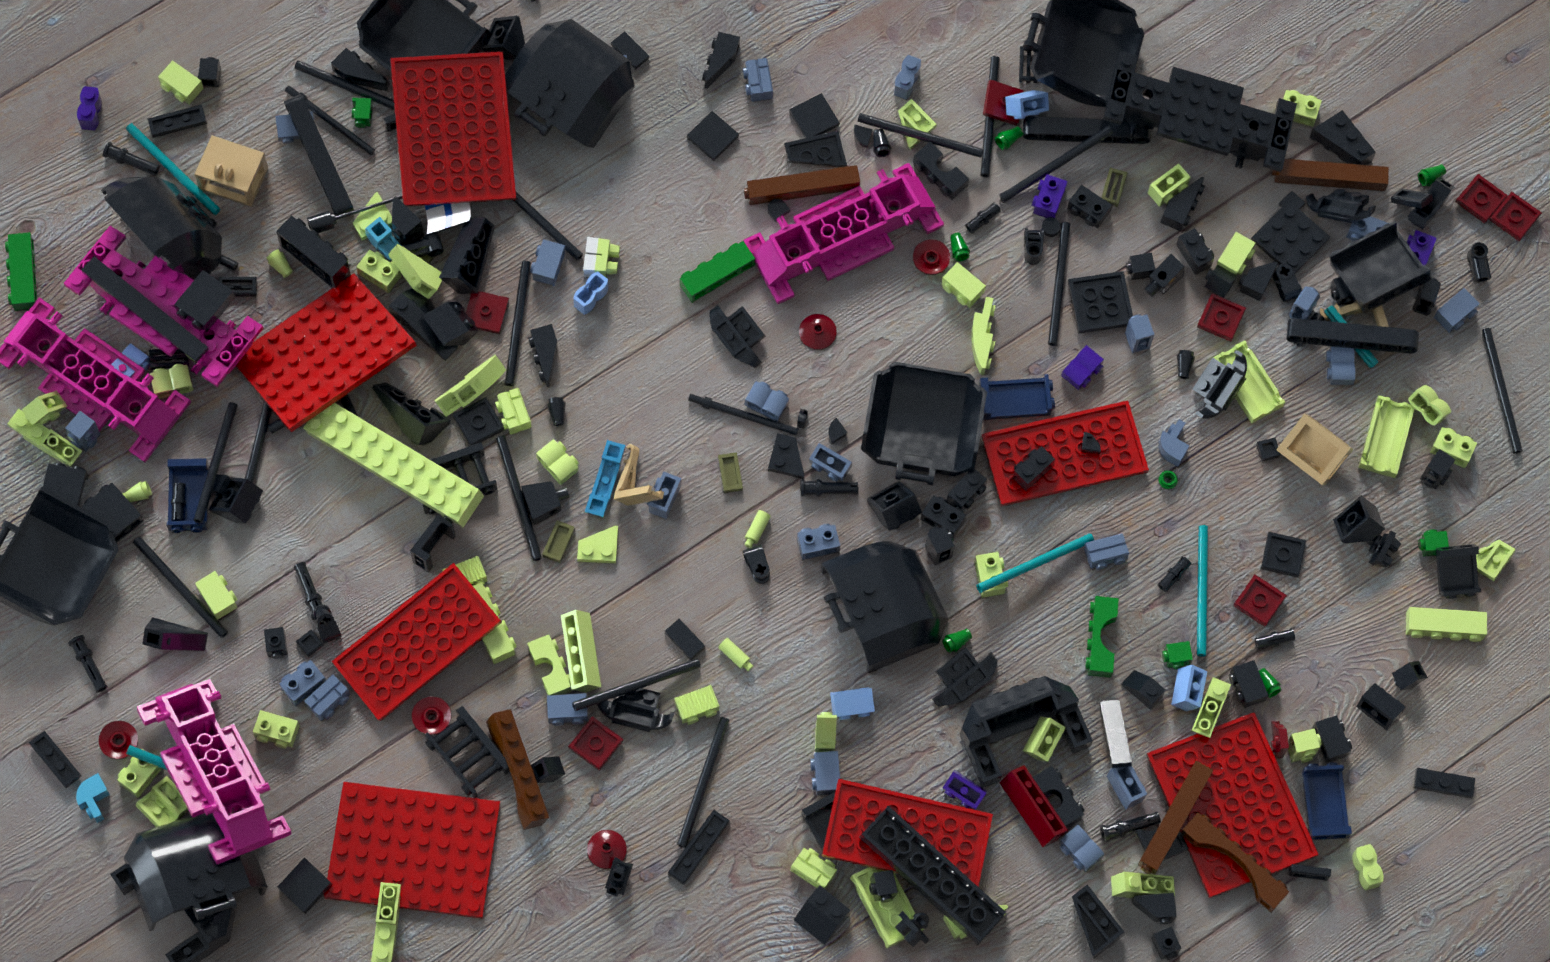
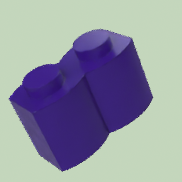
[77,86,102,131]
[1061,345,1104,390]

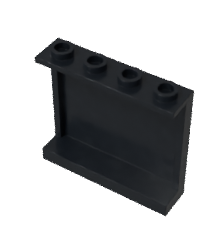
[1329,221,1431,314]

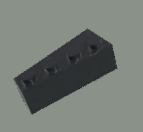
[439,217,495,294]

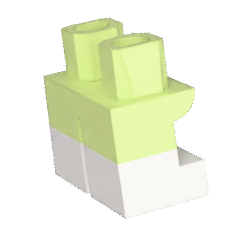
[583,237,620,277]

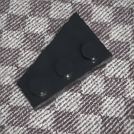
[784,131,847,167]

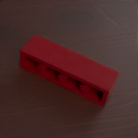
[999,765,1068,847]

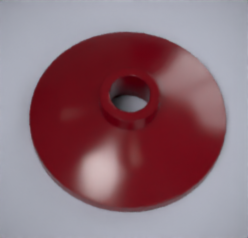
[913,239,950,275]
[799,314,837,350]
[412,696,451,735]
[98,721,138,759]
[587,830,627,869]

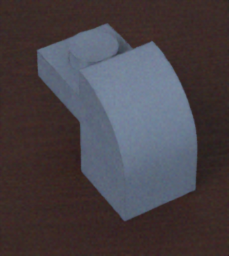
[1158,419,1190,467]

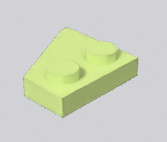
[898,99,937,150]
[353,192,392,241]
[577,526,618,563]
[1476,540,1515,581]

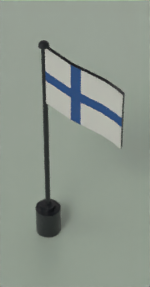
[307,195,471,236]

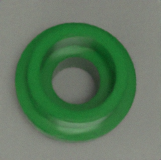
[1158,471,1178,490]

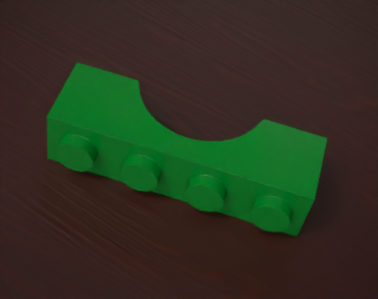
[1085,596,1119,678]

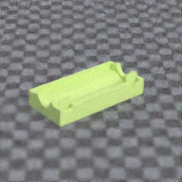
[1213,340,1285,423]
[1358,395,1415,478]
[850,867,923,949]

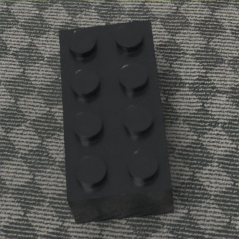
[276,215,351,288]

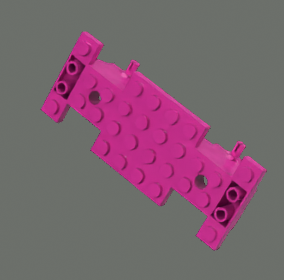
[743,163,944,305]
[64,226,263,387]
[0,297,191,463]
[137,679,291,864]

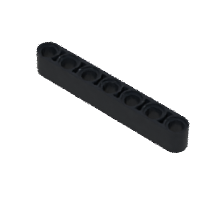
[284,94,354,216]
[1023,116,1151,144]
[1286,319,1419,354]

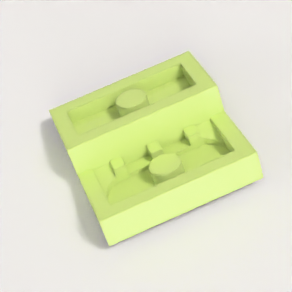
[136,776,188,827]

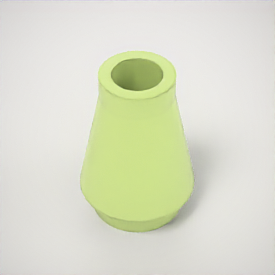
[266,249,293,278]
[122,481,152,503]

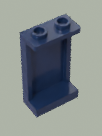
[979,374,1055,420]
[166,458,209,533]
[1302,762,1352,840]

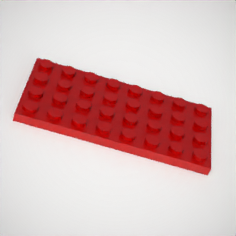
[981,400,1149,507]
[332,563,502,721]
[822,779,993,887]

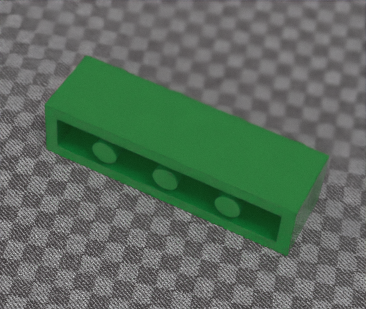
[5,232,37,311]
[680,241,755,303]

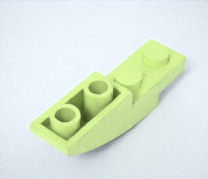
[971,297,996,375]
[434,355,506,417]
[7,409,82,467]
[371,882,401,962]

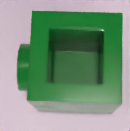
[1418,529,1449,557]
[1162,641,1193,670]

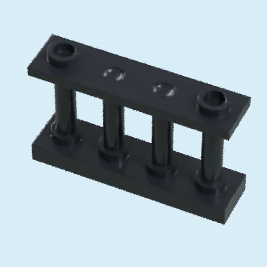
[422,442,498,514]
[425,706,510,798]

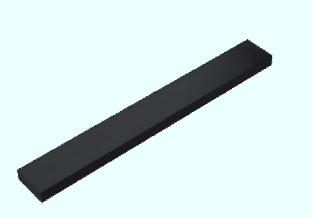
[81,257,209,363]

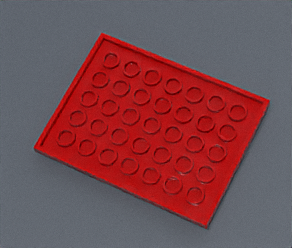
[390,52,516,206]
[235,274,417,433]
[1146,712,1319,899]
[324,781,500,919]

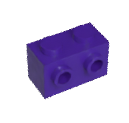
[1031,174,1068,218]
[1407,230,1437,266]
[943,769,987,810]

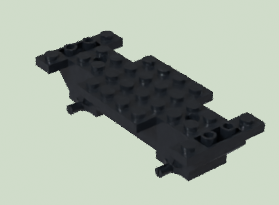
[1103,51,1297,172]

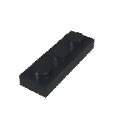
[148,104,207,138]
[29,730,81,788]
[1413,768,1475,799]

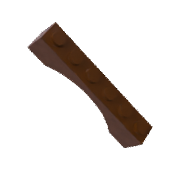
[486,709,549,830]
[1181,813,1289,913]

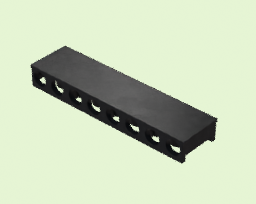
[859,806,1006,945]

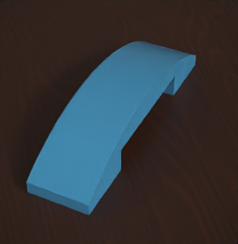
[585,440,626,517]

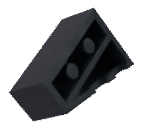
[1309,110,1376,165]
[1072,884,1125,959]

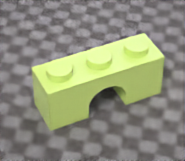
[527,635,572,695]

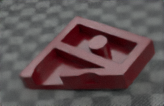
[1271,721,1289,758]

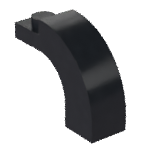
[1407,177,1455,230]

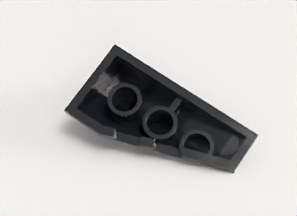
[389,288,458,361]
[372,382,451,445]

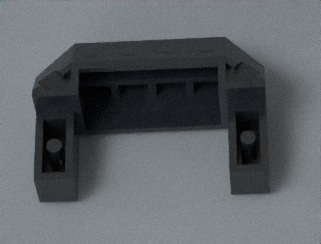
[960,676,1093,788]
[110,864,235,962]

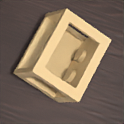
[195,135,268,207]
[1277,413,1353,485]

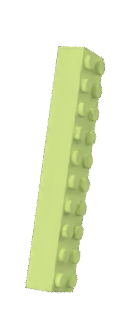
[303,403,484,528]

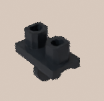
[1367,531,1401,567]
[605,857,633,896]
[895,911,929,947]

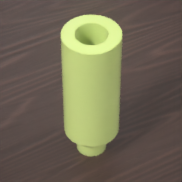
[744,510,771,548]
[718,638,753,671]

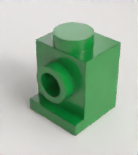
[352,98,373,128]

